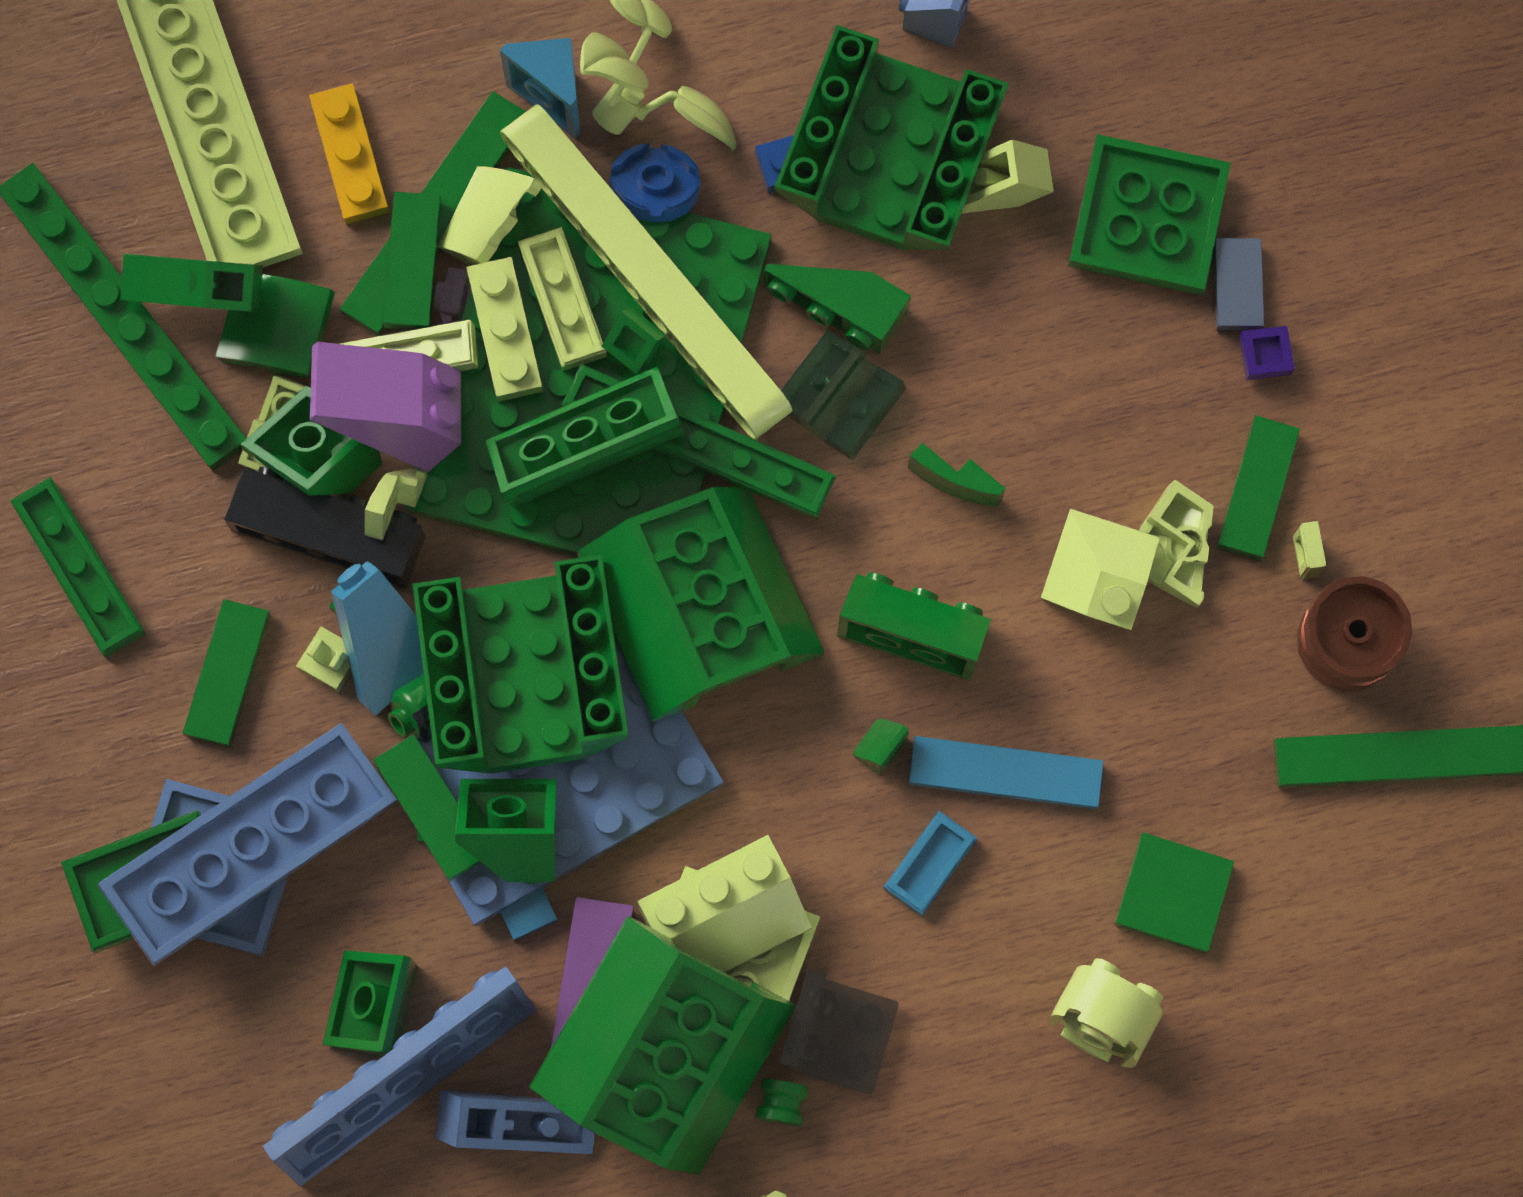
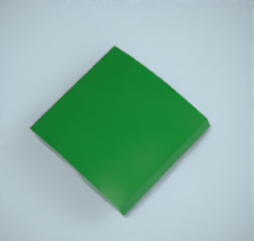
[215,274,335,378]

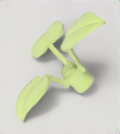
[580,0,736,153]

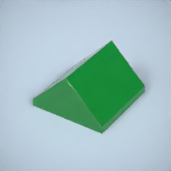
[323,950,418,1057]

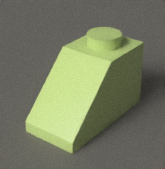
[962,139,1054,213]

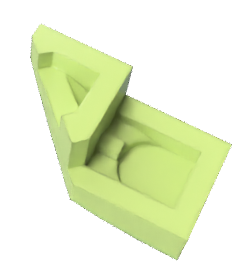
[365,468,427,540]

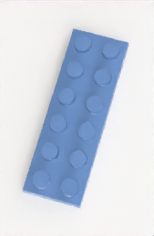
[98,723,397,967]
[263,966,537,1187]

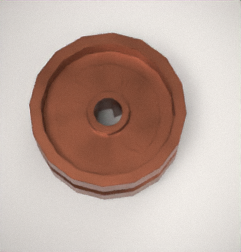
[1297,576,1413,691]

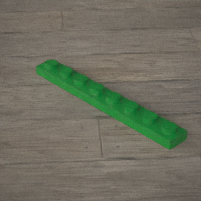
[0,162,247,471]

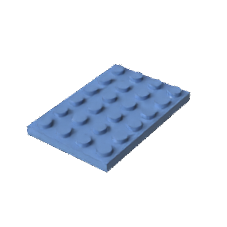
[419,638,724,927]

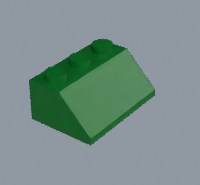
[837,572,991,681]

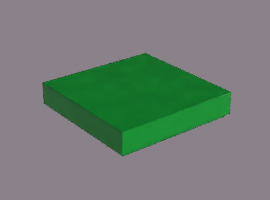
[1114,832,1234,954]

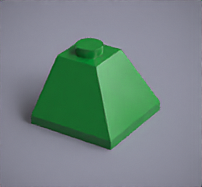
[241,385,382,496]
[455,779,557,884]

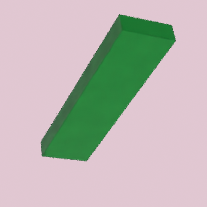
[10,477,146,658]

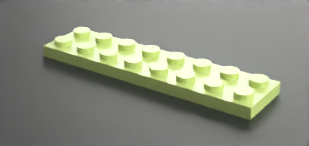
[117,0,303,268]

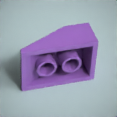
[310,342,461,472]

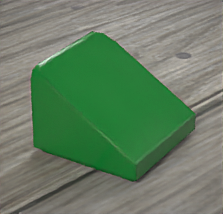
[853,718,909,775]

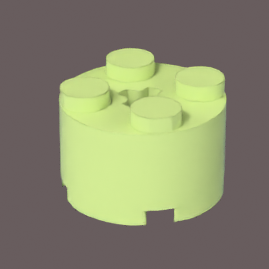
[1049,958,1163,1068]

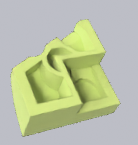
[437,166,543,265]
[1139,480,1214,608]

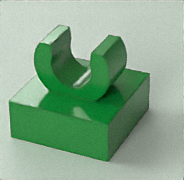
[602,307,666,375]

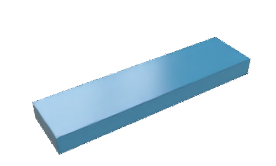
[908,736,1103,810]

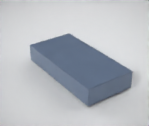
[1213,238,1264,331]

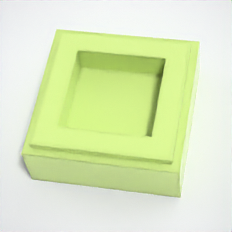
[1293,521,1326,579]

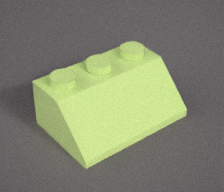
[637,835,812,973]

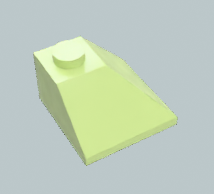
[1041,508,1160,630]

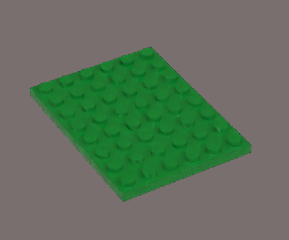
[405,167,772,557]

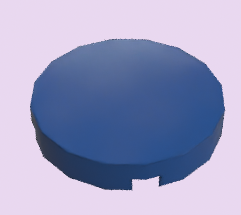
[609,144,701,222]

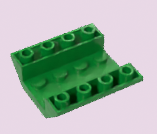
[774,25,1009,250]
[577,487,825,723]
[413,555,629,774]
[530,915,796,1175]

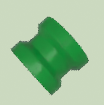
[755,1078,809,1127]

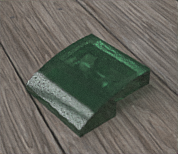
[781,330,907,460]

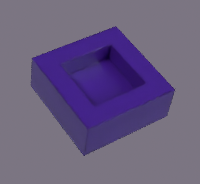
[1239,326,1295,380]

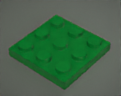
[1068,134,1231,295]

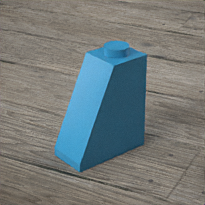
[331,561,424,716]

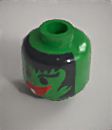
[388,674,432,743]

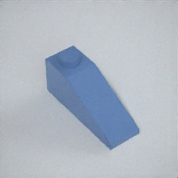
[435,1090,595,1154]

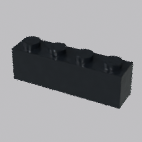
[224,467,425,588]

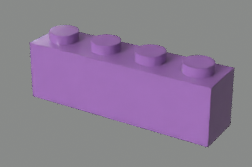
[551,897,642,1048]

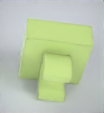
[296,626,351,693]

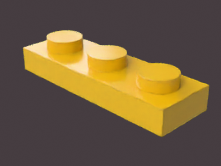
[309,83,390,225]

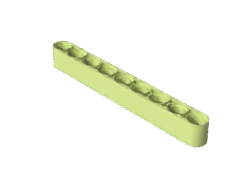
[500,104,793,440]

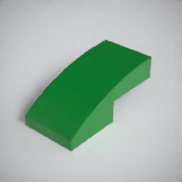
[908,442,1006,507]

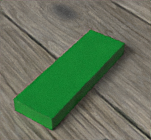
[382,192,441,330]
[1216,415,1300,561]
[183,599,271,748]
[373,734,481,882]

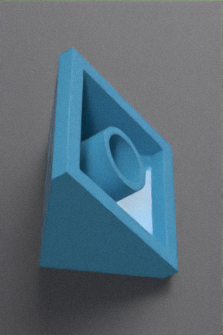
[500,38,581,139]

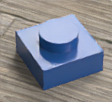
[755,135,794,193]

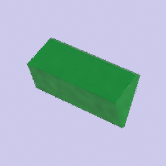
[485,367,686,507]

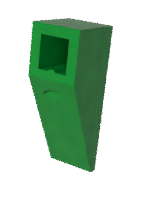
[120,254,263,312]
[764,264,911,354]

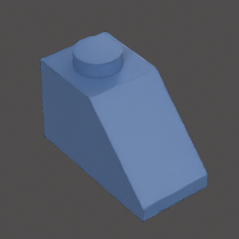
[898,0,970,48]

